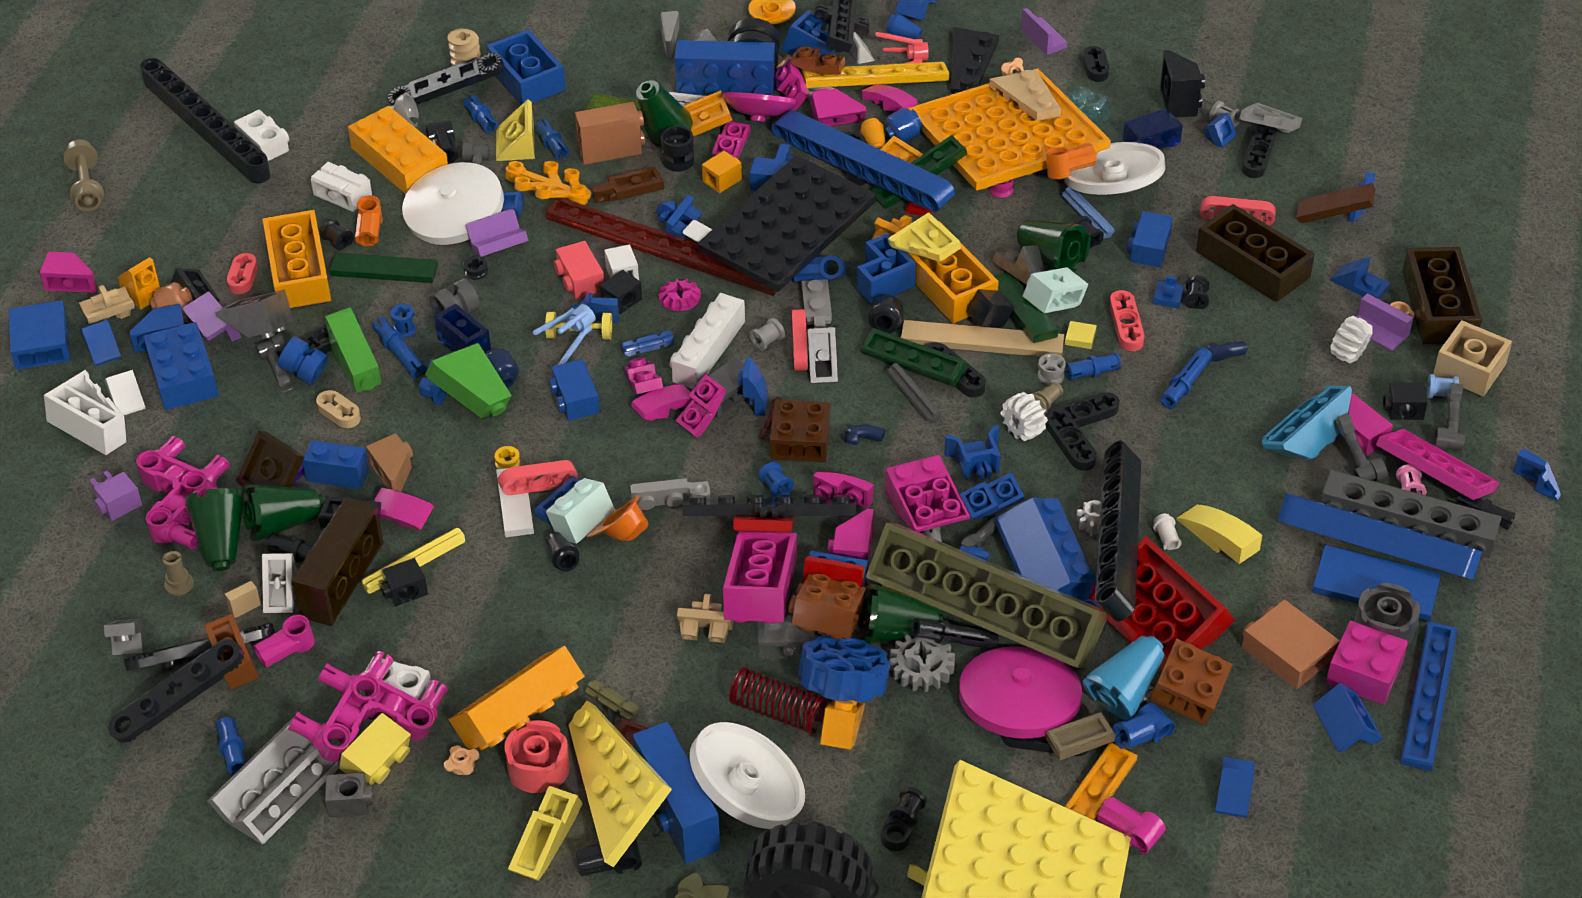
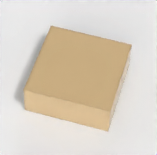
[225,581,261,618]

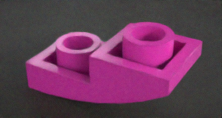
[775,59,809,111]
[862,84,918,112]
[712,121,751,159]
[623,358,663,394]
[676,374,726,438]
[631,384,693,421]
[813,472,874,509]
[374,488,434,530]

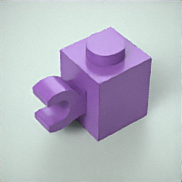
[90,471,142,521]

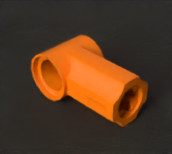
[1046,143,1097,179]
[355,195,383,246]

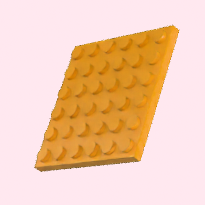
[908,68,1111,191]

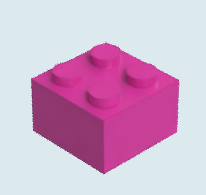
[1326,621,1408,705]

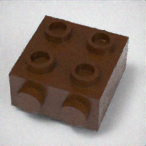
[770,400,830,462]

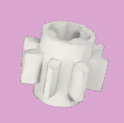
[1076,500,1101,536]

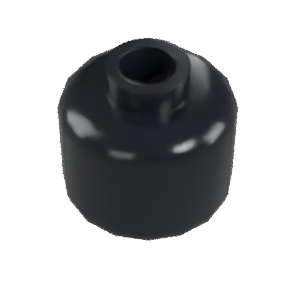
[868,295,904,334]

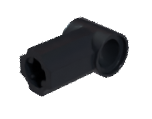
[426,120,459,163]
[575,837,642,876]

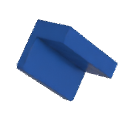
[1313,683,1383,752]

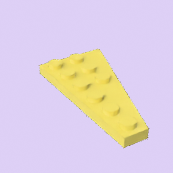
[568,701,672,867]

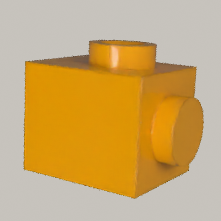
[702,151,742,193]

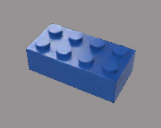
[675,40,775,96]

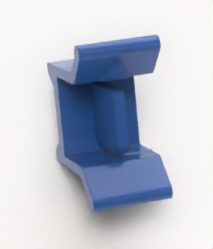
[944,425,1001,480]

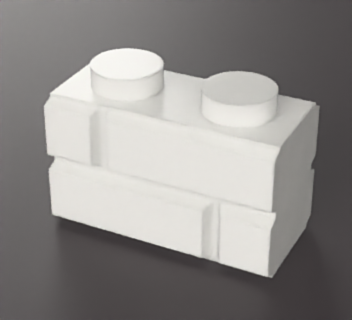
[311,162,372,212]

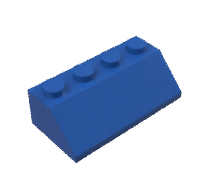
[995,498,1096,600]

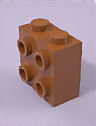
[789,574,866,639]
[1149,638,1233,725]

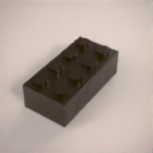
[1196,204,1315,302]
[1402,247,1482,344]
[291,497,384,626]

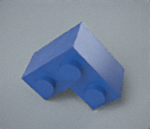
[781,10,836,57]
[857,233,916,305]

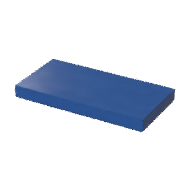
[1312,545,1441,622]

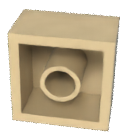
[1433,320,1512,397]

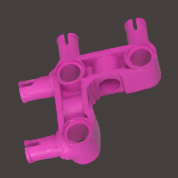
[136,436,230,550]
[288,651,448,762]

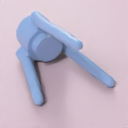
[533,304,596,365]

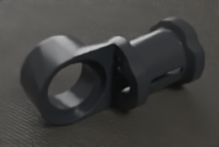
[881,787,927,851]

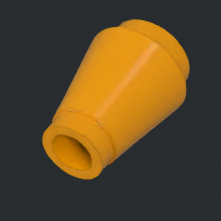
[860,118,886,149]

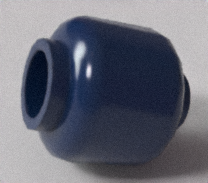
[485,349,519,388]

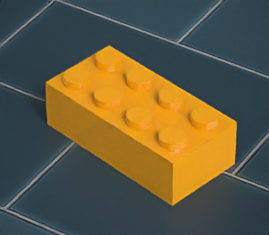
[347,106,448,194]
[262,210,332,308]
[906,221,999,324]
[448,646,585,751]

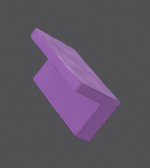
[1021,8,1067,55]
[465,209,529,257]
[183,292,242,342]
[1356,293,1413,351]

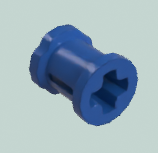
[390,304,417,338]
[758,462,794,498]

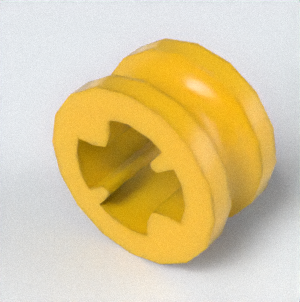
[494,446,520,469]

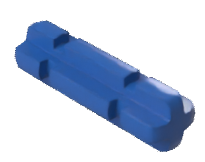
[622,330,674,357]

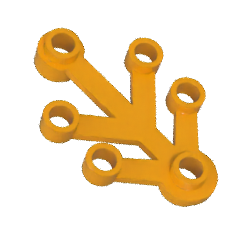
[505,161,591,205]

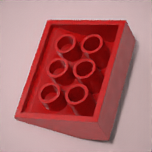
[1088,536,1235,671]

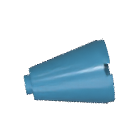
[1083,636,1165,720]

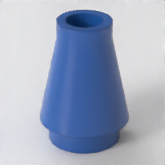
[886,14,923,39]

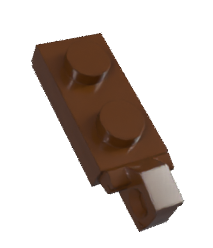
[592,166,664,204]

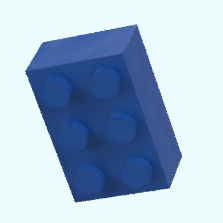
[486,29,566,105]
[143,322,219,410]

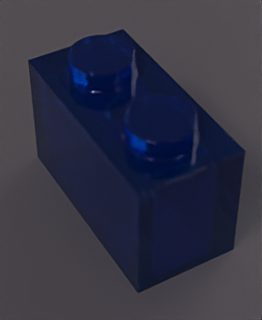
[1123,108,1183,150]
[434,303,491,353]

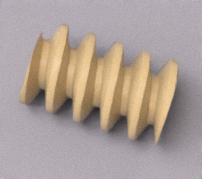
[448,29,481,66]

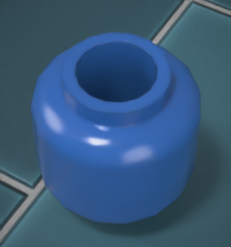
[884,107,922,143]

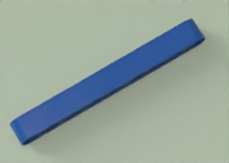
[771,110,955,212]

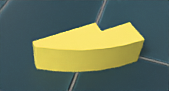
[1176,504,1262,564]
[508,786,583,881]

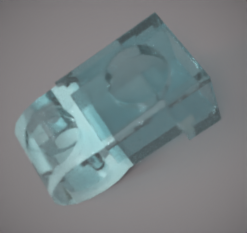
[1066,86,1110,127]

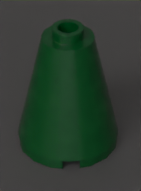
[636,80,693,147]
[1017,221,1090,272]
[242,484,324,541]
[185,488,244,571]
[859,584,943,644]

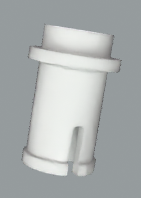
[1153,514,1182,550]

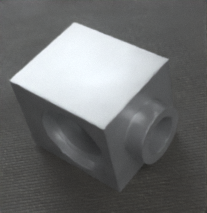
[325,773,374,818]

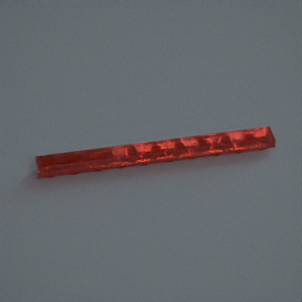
[546,198,776,296]

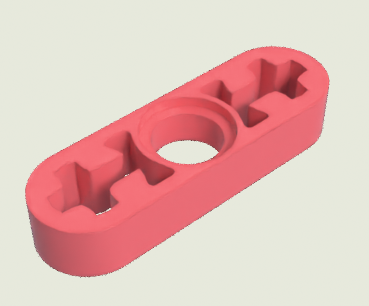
[1200,196,1276,226]
[1110,290,1145,351]
[792,309,808,371]
[497,460,578,495]

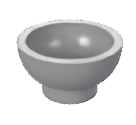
[390,93,419,127]

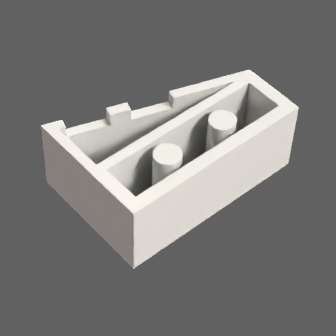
[44,370,126,455]

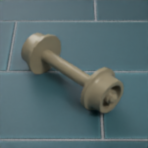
[63,139,104,212]

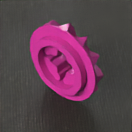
[659,278,701,311]

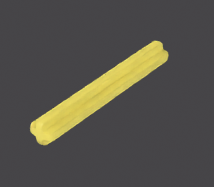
[361,528,465,594]

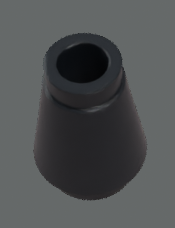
[546,532,579,572]

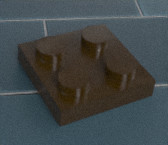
[236,431,305,487]

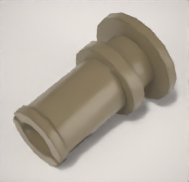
[1033,381,1063,415]
[163,551,194,596]

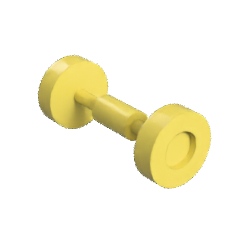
[545,312,612,340]

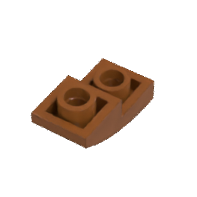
[790,46,846,75]

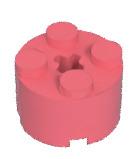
[504,720,570,793]

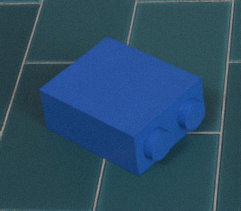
[9,300,71,370]

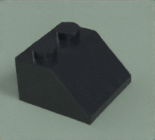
[1160,50,1205,118]

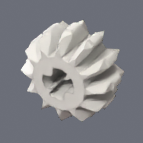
[1330,316,1373,363]
[1000,392,1048,441]

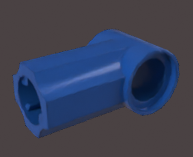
[794,256,847,282]
[1112,702,1176,749]

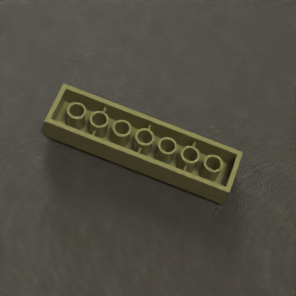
[866,522,1108,668]

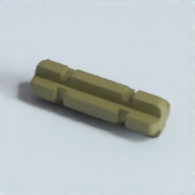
[585,680,639,721]

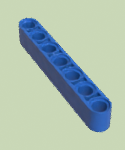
[1277,493,1482,579]

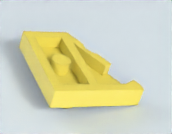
[888,212,961,262]

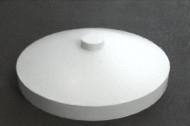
[1064,142,1165,195]
[402,162,504,245]
[690,722,805,829]

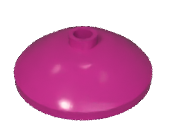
[723,92,797,122]

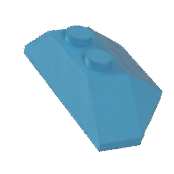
[1262,385,1352,460]

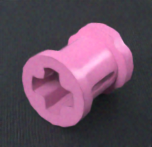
[1396,464,1427,495]

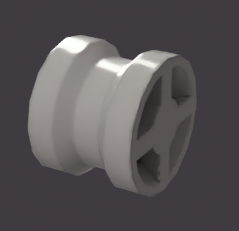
[1037,353,1066,385]

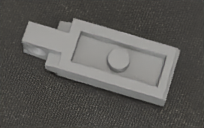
[802,279,832,328]
[630,478,710,510]

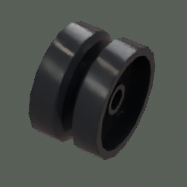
[727,18,780,69]

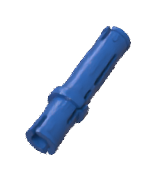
[372,317,427,379]
[1160,347,1212,409]

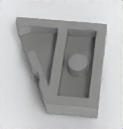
[1239,103,1303,133]

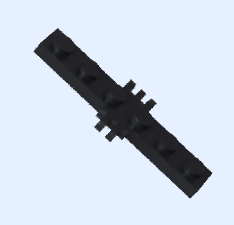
[814,0,870,53]
[683,495,856,518]

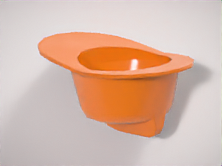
[585,495,649,541]

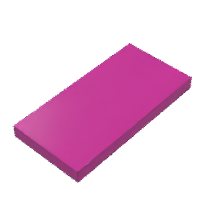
[1376,429,1499,500]

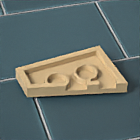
[990,70,1061,121]

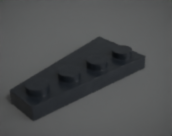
[951,27,999,94]

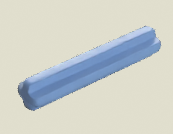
[1062,187,1115,239]

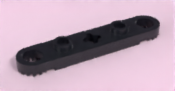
[388,52,504,105]
[123,623,275,671]
[108,639,244,742]

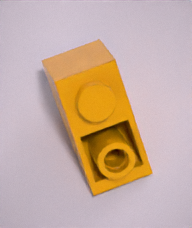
[118,257,160,309]
[820,700,865,750]

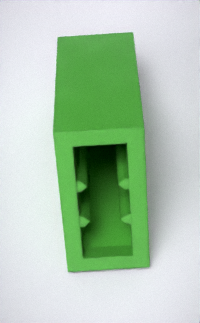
[325,307,381,393]
[425,343,512,419]

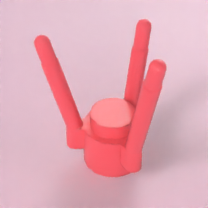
[875,32,928,64]

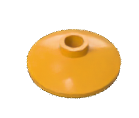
[749,0,796,24]

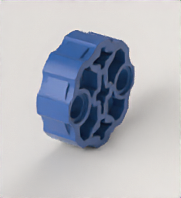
[798,636,891,702]

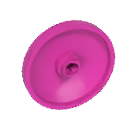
[959,646,1082,739]

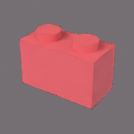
[553,241,604,299]

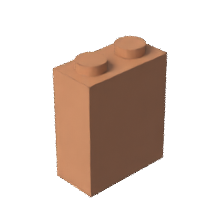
[575,102,645,164]
[1242,600,1340,690]

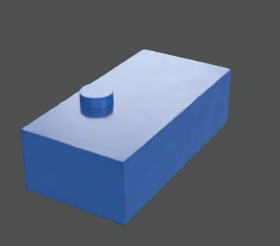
[633,721,720,864]

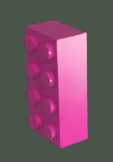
[723,531,797,624]

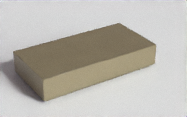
[1045,712,1116,761]

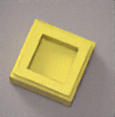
[1065,321,1097,349]

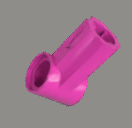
[253,615,315,668]
[1097,797,1166,854]

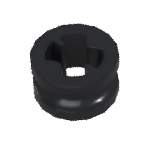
[464,256,488,280]

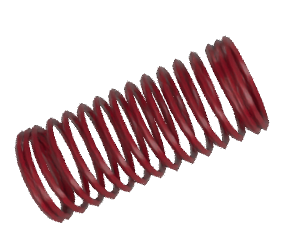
[729,667,827,734]

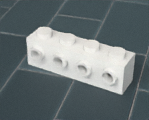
[670,293,745,389]

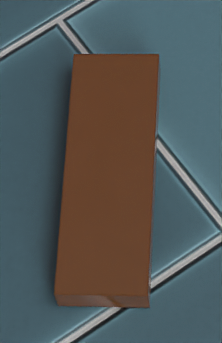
[1296,183,1376,223]

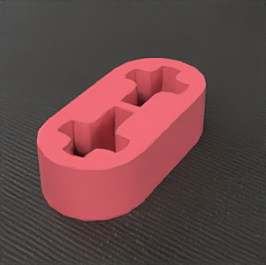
[227,253,258,294]

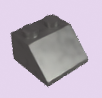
[215,290,294,339]

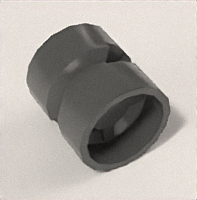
[429,279,480,326]

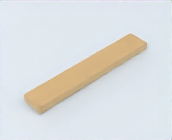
[901,320,1064,357]

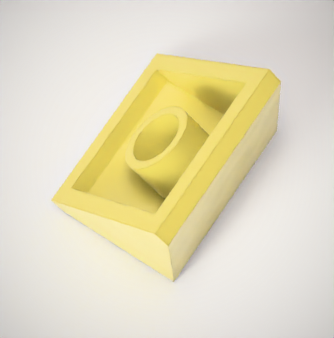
[496,99,535,161]

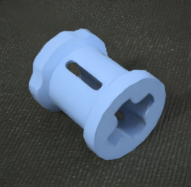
[1427,374,1459,399]

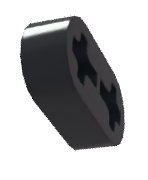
[1083,46,1109,82]

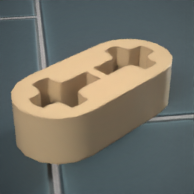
[316,390,361,428]

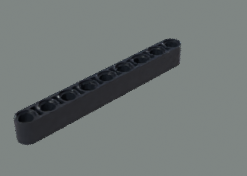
[140,58,271,184]
[1095,440,1141,622]

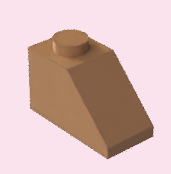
[366,433,413,492]

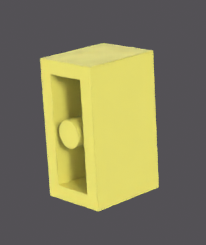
[339,713,411,785]

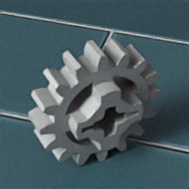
[890,635,955,692]

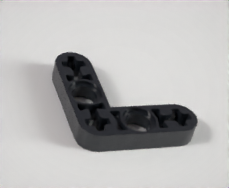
[1045,392,1120,471]

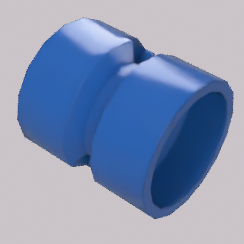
[277,336,329,385]

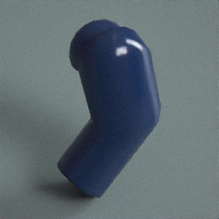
[1206,341,1247,362]
[844,424,885,445]

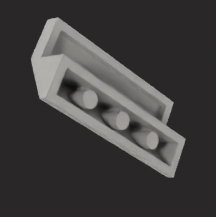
[208,718,340,845]

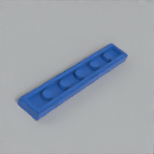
[1400,621,1458,771]

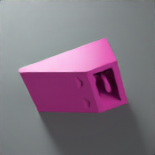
[885,455,970,532]

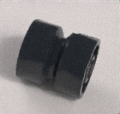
[661,126,694,172]

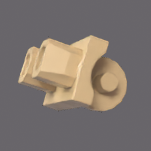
[79,285,135,325]
[677,594,734,643]

